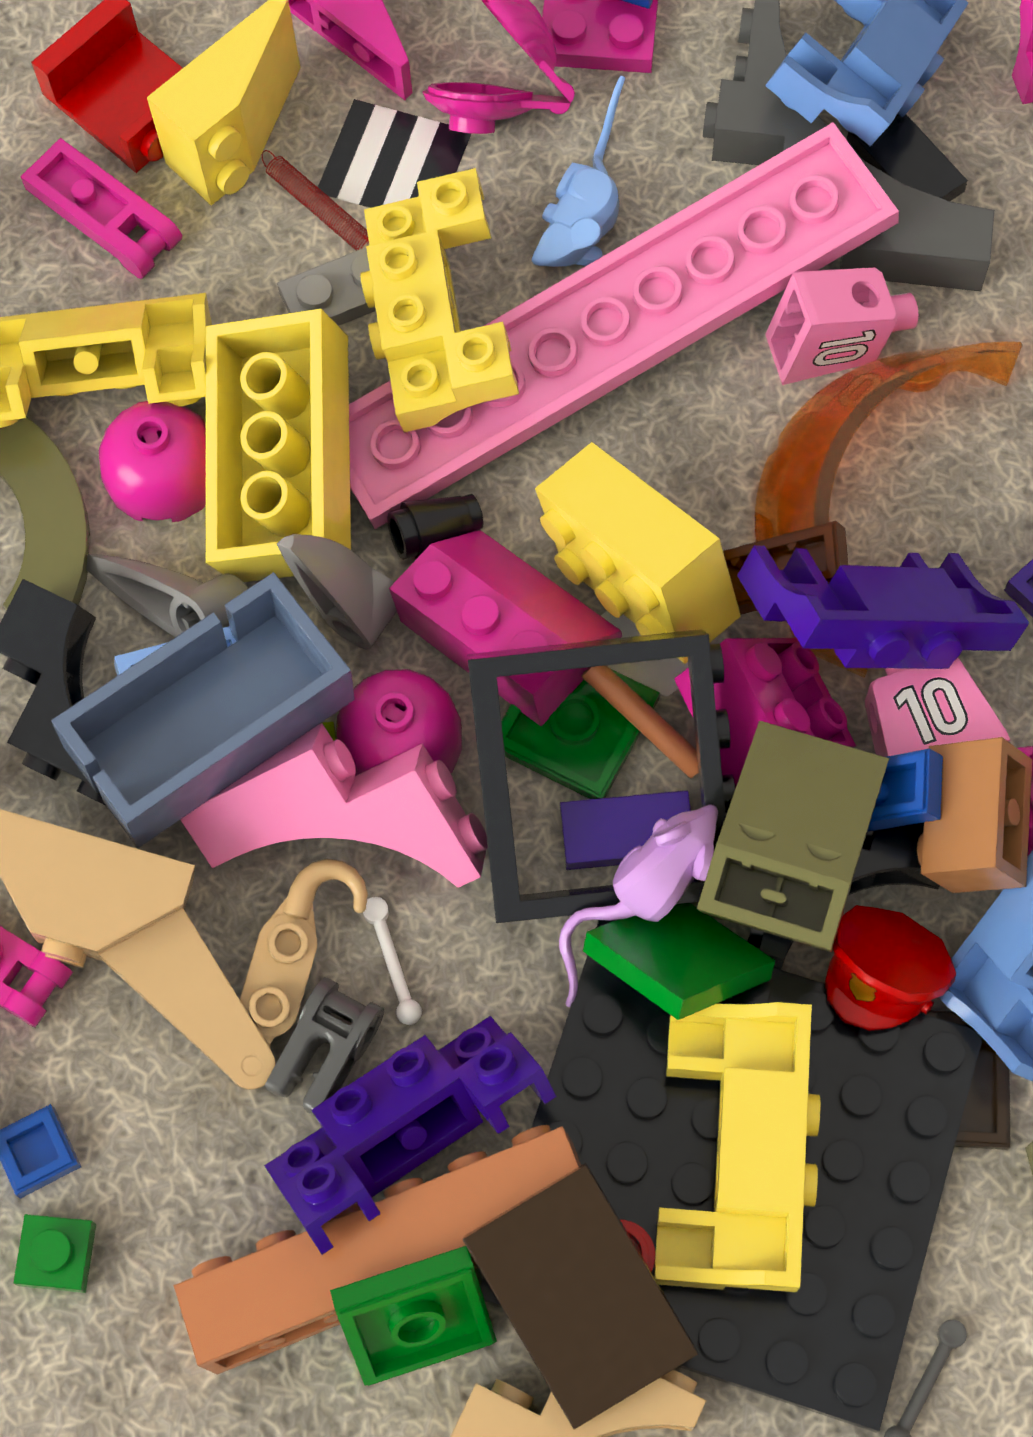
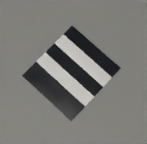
[315,99,472,208]

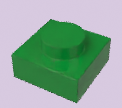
[13,1214,96,1293]

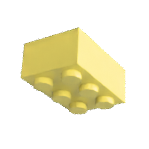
[535,442,741,664]

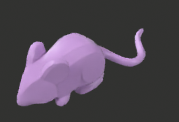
[559,805,718,1007]

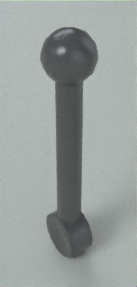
[884,1319,967,1437]

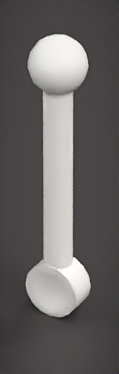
[363,897,422,1025]

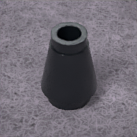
[387,494,484,560]

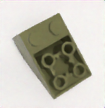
[697,720,889,952]

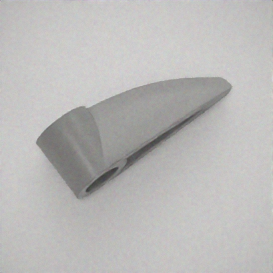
[277,534,397,650]
[87,554,248,637]

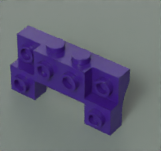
[737,545,1029,669]
[264,1016,557,1255]

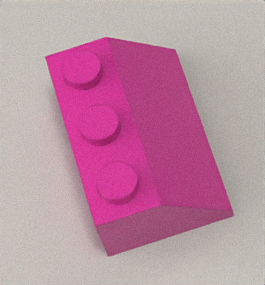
[389,530,622,726]

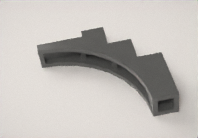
[703,0,995,292]

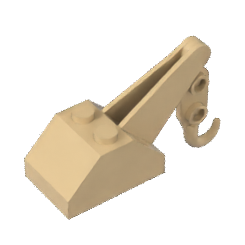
[0,809,368,1090]

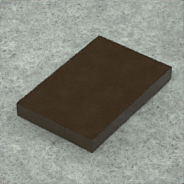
[462,1163,698,1429]

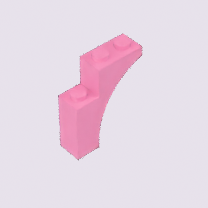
[180,723,488,888]

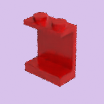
[31,0,183,173]

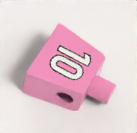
[765,267,919,385]
[865,658,1010,757]

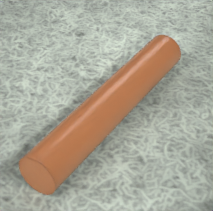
[581,665,699,779]

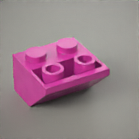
[674,638,856,789]

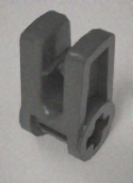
[265,977,384,1117]

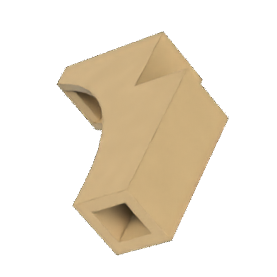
[450,1369,706,1437]

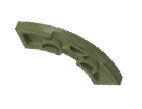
[0,416,90,610]

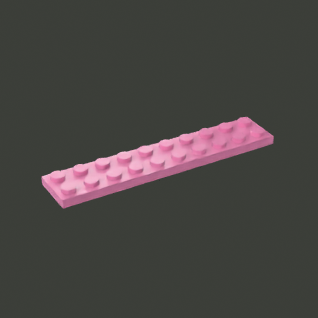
[349,122,899,529]

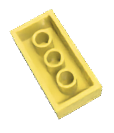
[206,309,351,582]

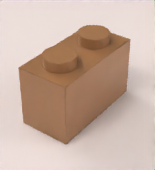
[917,737,1032,893]

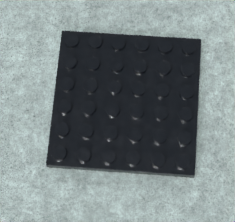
[480,920,983,1433]

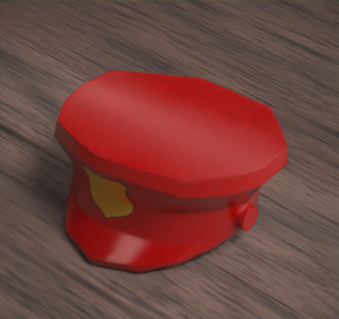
[825,905,956,1031]

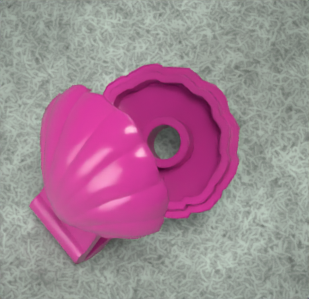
[422,0,575,134]

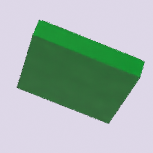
[501,669,660,799]
[583,903,775,1020]
[330,1246,497,1386]

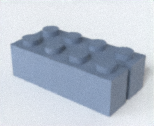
[51,572,355,848]

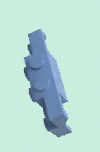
[765,0,969,146]
[939,850,1033,1081]

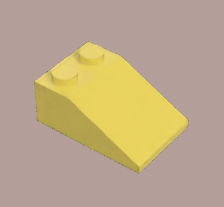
[147,0,301,206]

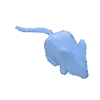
[532,75,625,267]

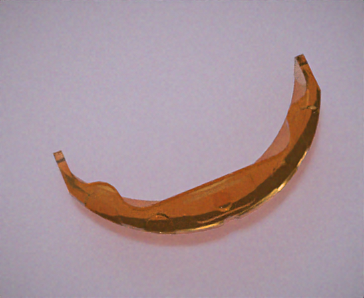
[754,341,1023,678]

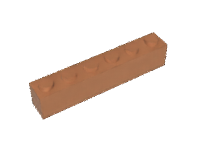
[173,1125,581,1375]

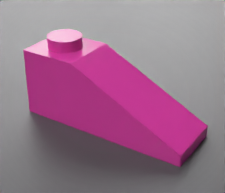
[288,0,412,100]

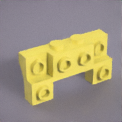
[360,168,519,433]
[0,293,212,428]
[654,1002,820,1292]

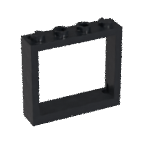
[467,629,735,923]

